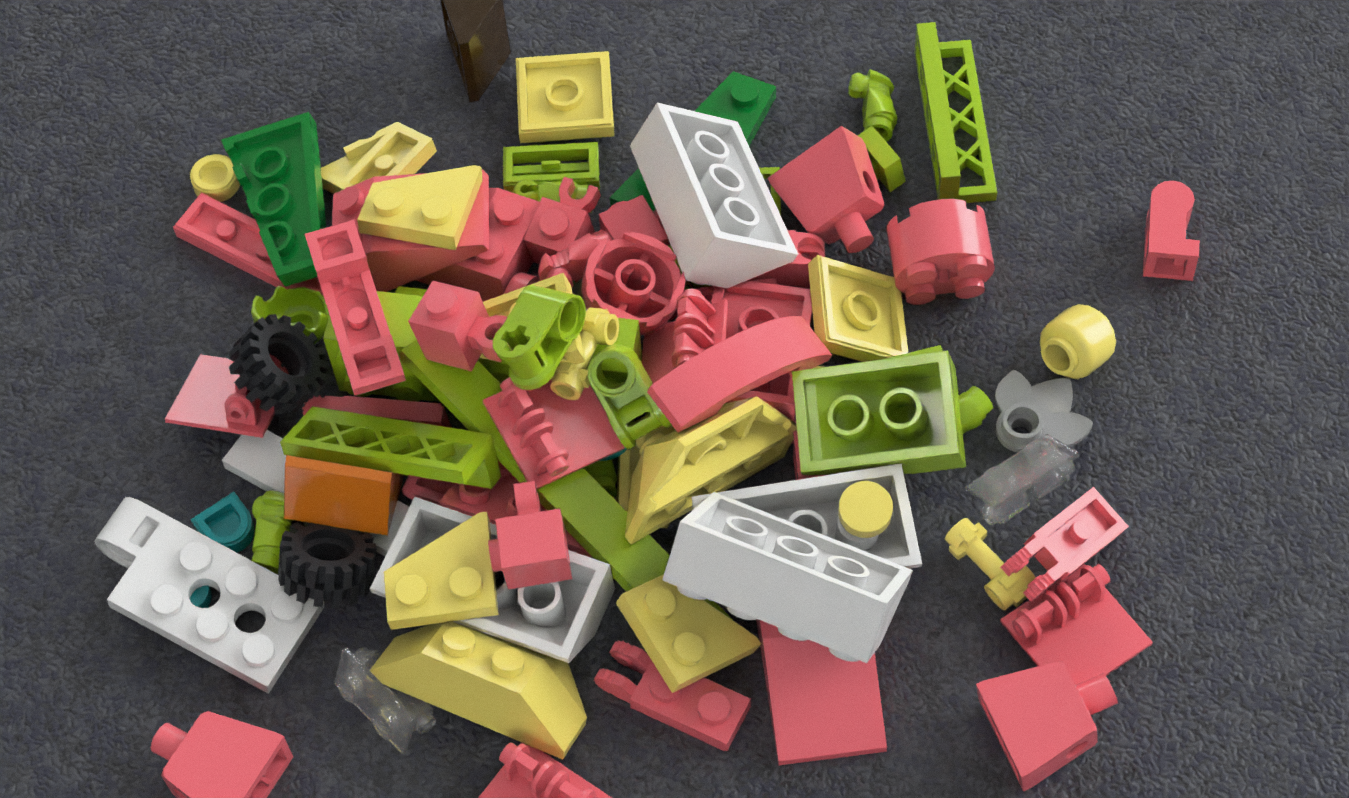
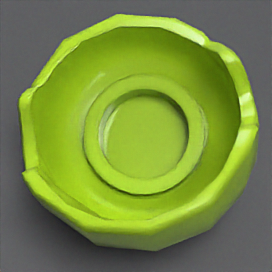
[251,286,329,345]

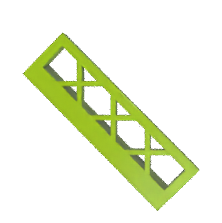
[914,22,997,203]
[280,406,501,489]

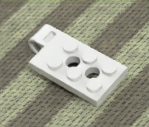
[94,497,324,694]

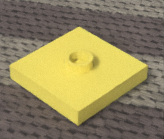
[516,51,615,143]
[808,255,908,362]

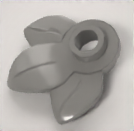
[995,370,1093,453]

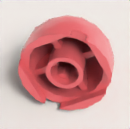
[581,232,686,336]

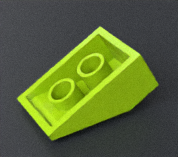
[792,350,966,475]

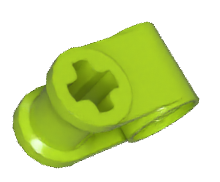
[493,285,586,390]
[588,344,672,450]

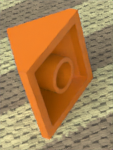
[284,455,404,536]

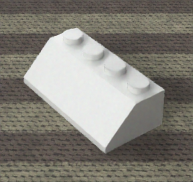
[630,103,798,289]
[692,463,922,601]
[662,492,913,663]
[370,497,615,663]

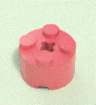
[887,199,995,305]

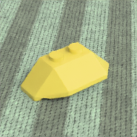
[625,396,797,545]
[369,621,587,760]

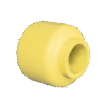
[1040,304,1116,379]

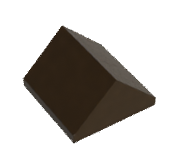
[440,0,511,103]

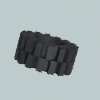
[228,314,329,414]
[278,522,376,608]

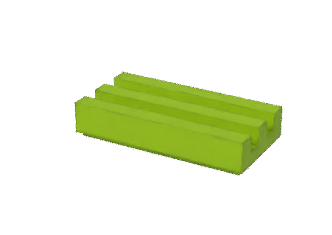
[503,142,600,192]

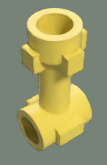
[550,307,619,400]
[945,518,1036,610]

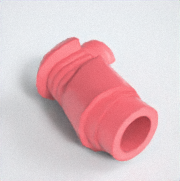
[538,232,610,288]

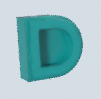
[190,492,255,553]

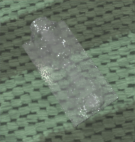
[965,434,1079,526]
[334,647,436,755]

